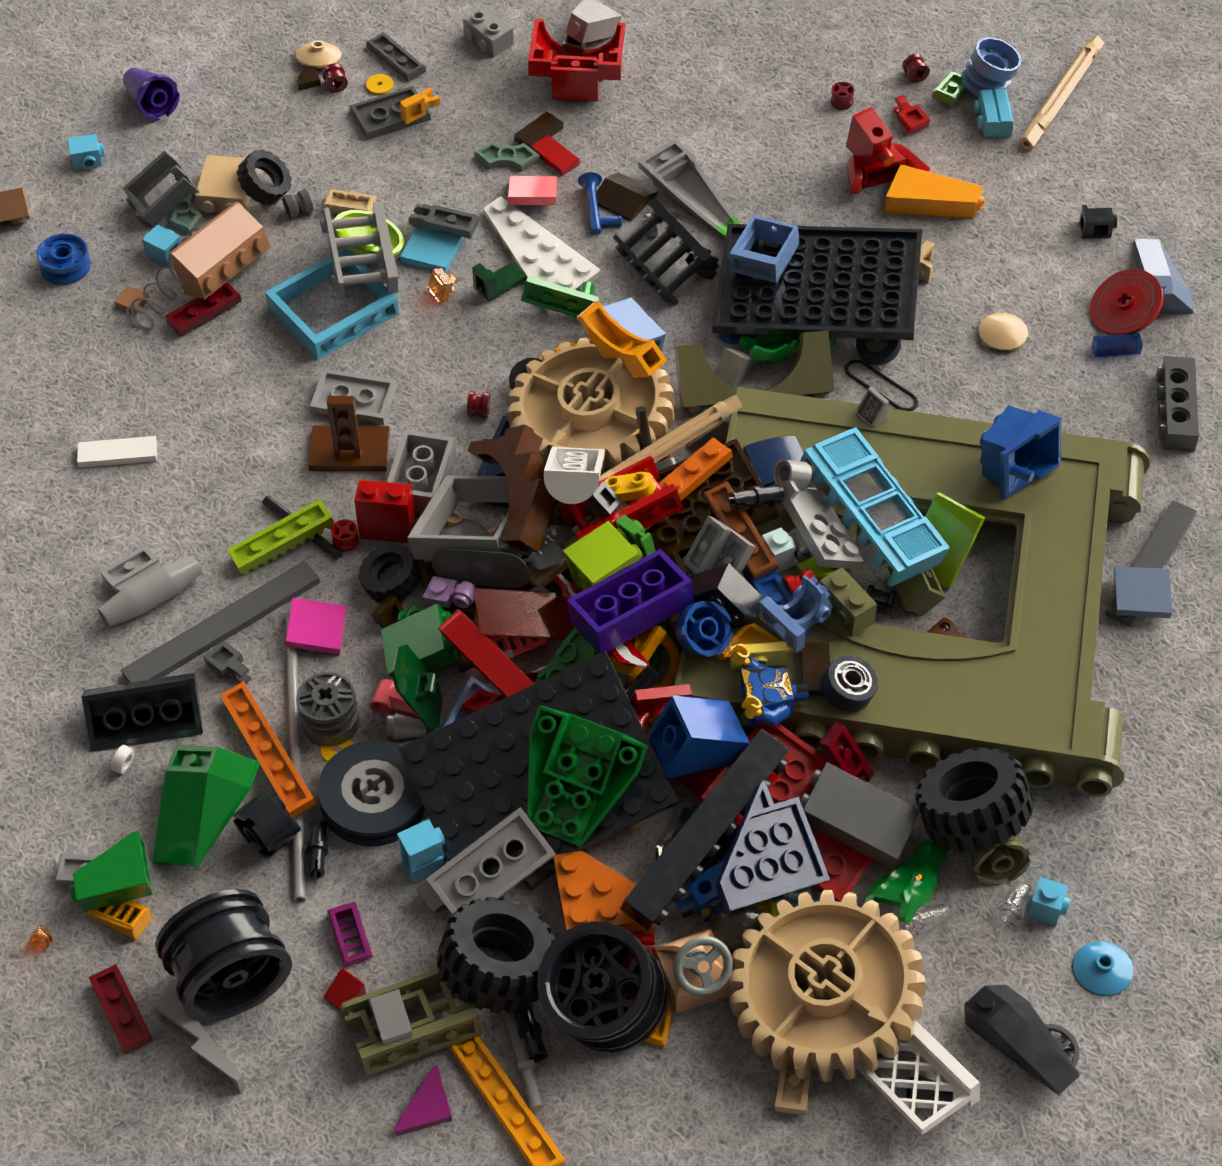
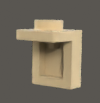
[919,240,935,283]

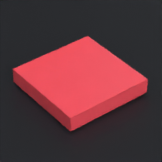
[508,176,557,205]

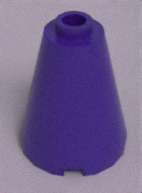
[123,68,180,121]

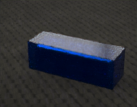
[1091,333,1143,358]

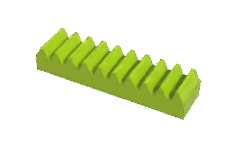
[227,499,334,575]

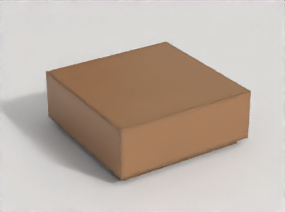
[114,285,149,315]

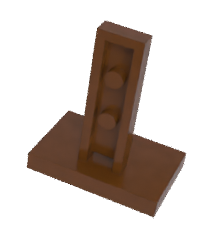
[308,395,390,471]

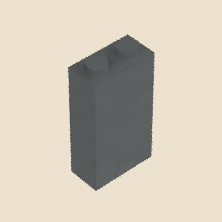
[800,762,920,869]

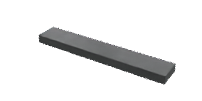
[1105,500,1197,627]

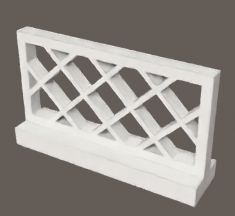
[855,1020,980,1135]

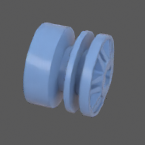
[961,37,1021,96]

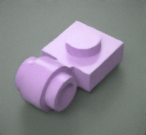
[422,576,477,608]

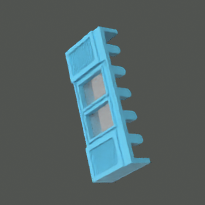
[800,427,950,587]

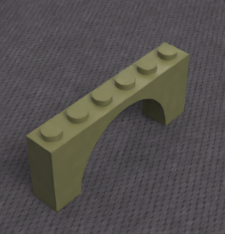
[674,330,834,412]

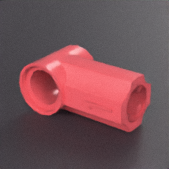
[370,679,419,719]

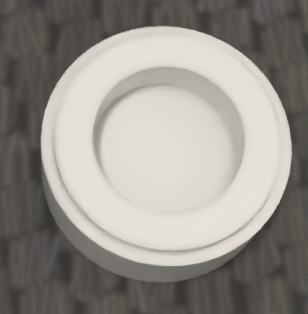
[110,745,134,774]

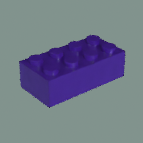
[567,549,694,654]

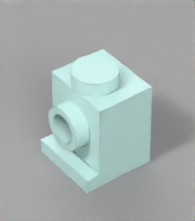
[762,528,798,573]

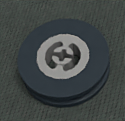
[318,740,426,846]

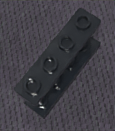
[613,197,719,305]

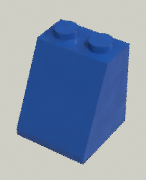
[647,695,750,778]

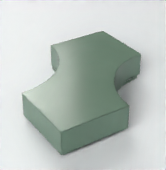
[474,141,540,171]
[169,193,203,234]

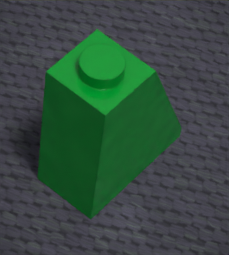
[70,831,153,912]

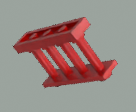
[556,455,684,540]

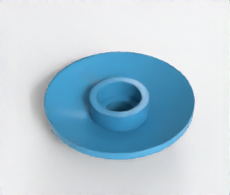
[1073,941,1133,996]

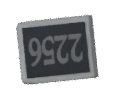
[856,387,889,427]

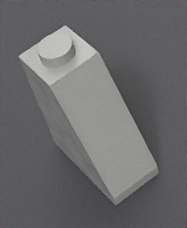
[566,0,622,44]

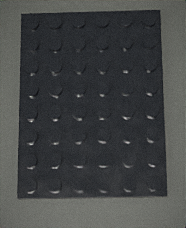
[712,224,922,340]
[398,651,679,875]

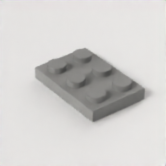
[309,369,397,425]

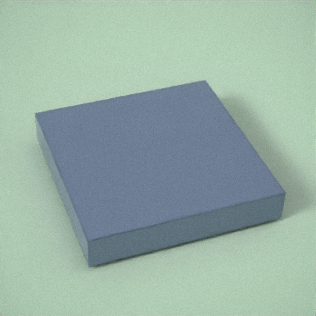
[1113,566,1172,618]

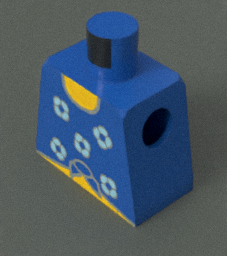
[676,860,743,923]

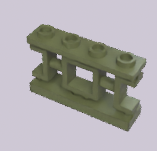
[340,967,482,1077]

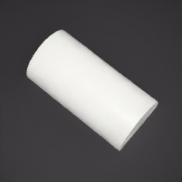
[544,447,605,504]

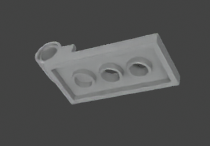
[773,459,865,569]
[416,807,556,914]

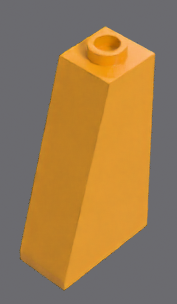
[884,164,985,219]

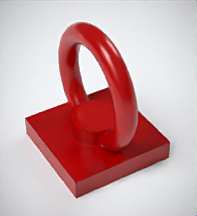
[630,684,692,727]

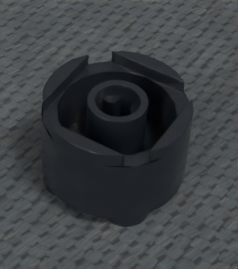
[233,791,301,859]

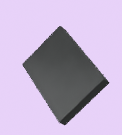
[349,86,431,140]

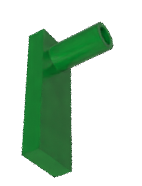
[521,276,599,318]

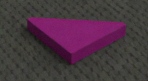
[395,1065,452,1136]

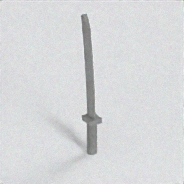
[500,1010,542,1112]

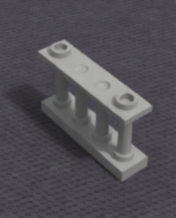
[320,202,398,299]

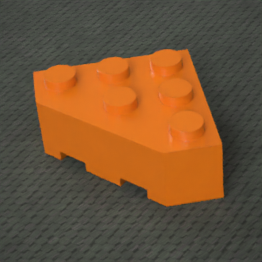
[553,851,655,935]

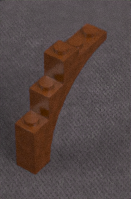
[468,425,556,553]

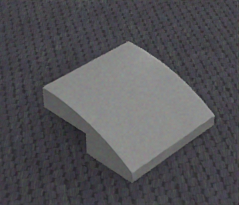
[683,516,756,574]

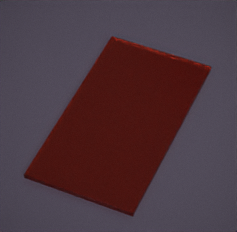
[473,588,575,640]

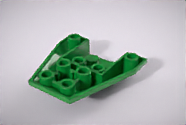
[527,706,648,847]
[153,745,260,867]

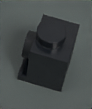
[1079,205,1117,238]

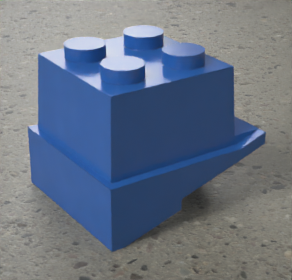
[980,405,1062,500]

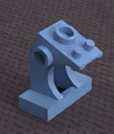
[759,575,833,653]

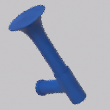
[577,172,622,234]

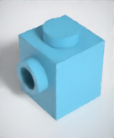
[68,134,105,171]
[142,225,181,267]
[1027,877,1071,927]

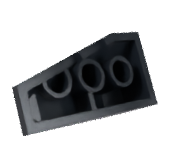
[964,985,1079,1096]

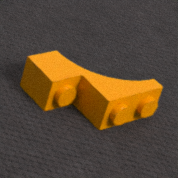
[576,301,667,378]

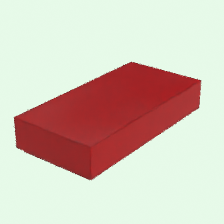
[531,135,580,176]

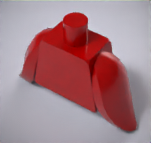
[847,143,930,195]

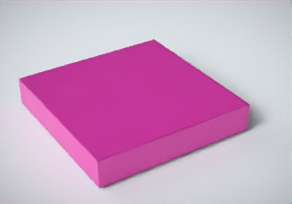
[285,598,346,655]

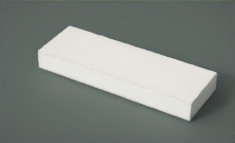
[77,436,157,468]

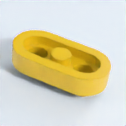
[605,472,656,502]

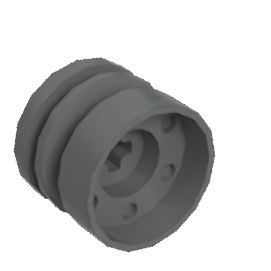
[296,672,360,747]

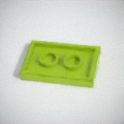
[925,492,985,589]

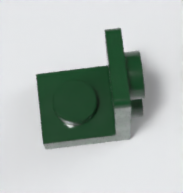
[472,262,526,302]

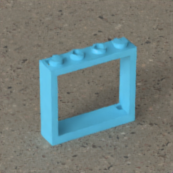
[265,248,399,360]

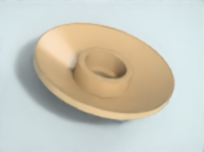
[296,41,341,68]

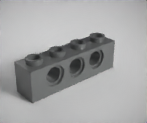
[1156,356,1199,452]

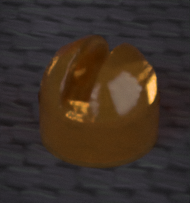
[27,924,53,951]

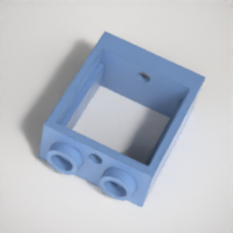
[730,215,799,283]

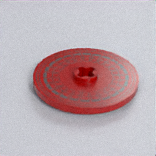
[1090,269,1164,337]

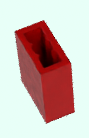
[354,480,416,543]

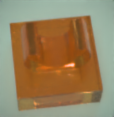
[427,268,459,303]

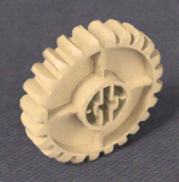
[507,338,675,473]
[728,890,926,1082]

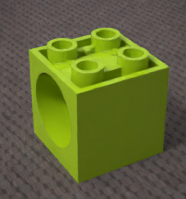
[563,521,643,591]

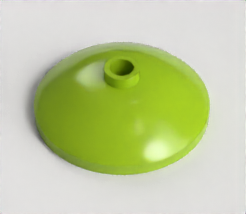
[333,210,404,256]

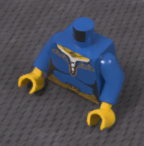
[731,644,809,727]

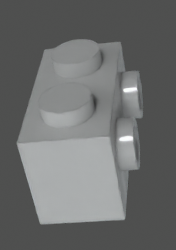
[463,6,514,57]

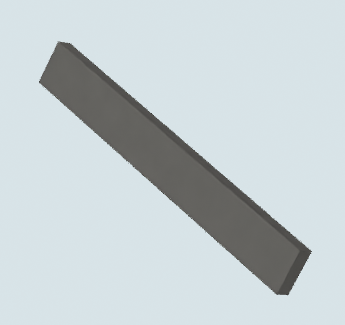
[121,561,320,683]

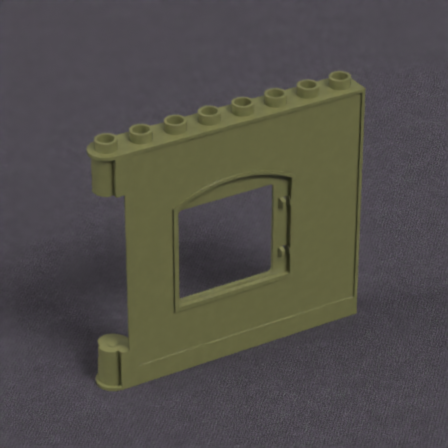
[674,387,1150,797]

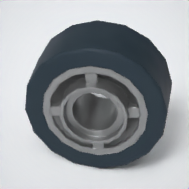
[821,655,878,712]

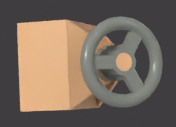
[655,929,733,1014]

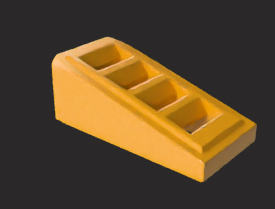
[87,900,153,941]

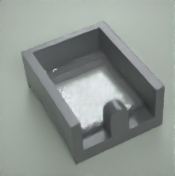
[123,150,199,227]

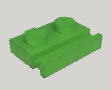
[616,515,656,559]

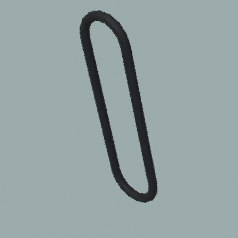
[844,359,919,411]

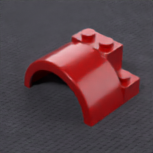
[528,19,626,102]

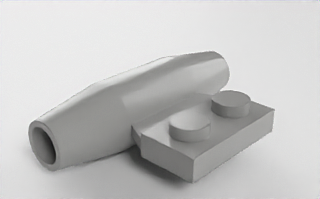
[98,545,202,628]

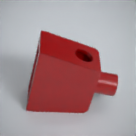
[846,107,895,167]

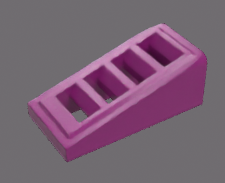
[327,902,373,967]

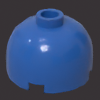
[675,601,733,658]

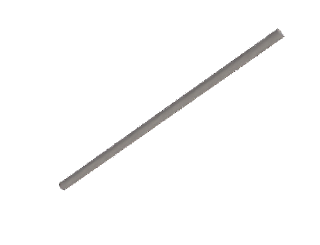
[285,612,306,902]

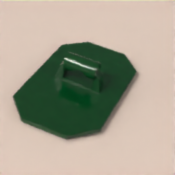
[391,644,443,729]

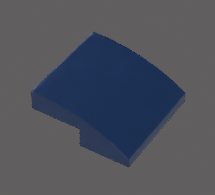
[743,436,813,487]

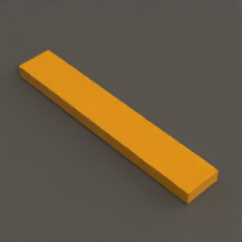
[448,1035,565,1166]

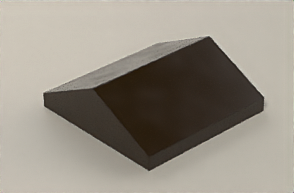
[596,172,658,222]

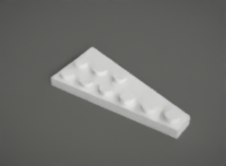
[483,196,601,314]

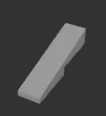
[154,988,246,1093]

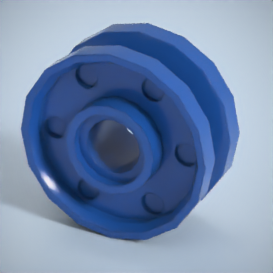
[36,233,91,285]

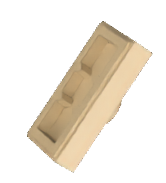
[323,189,376,214]

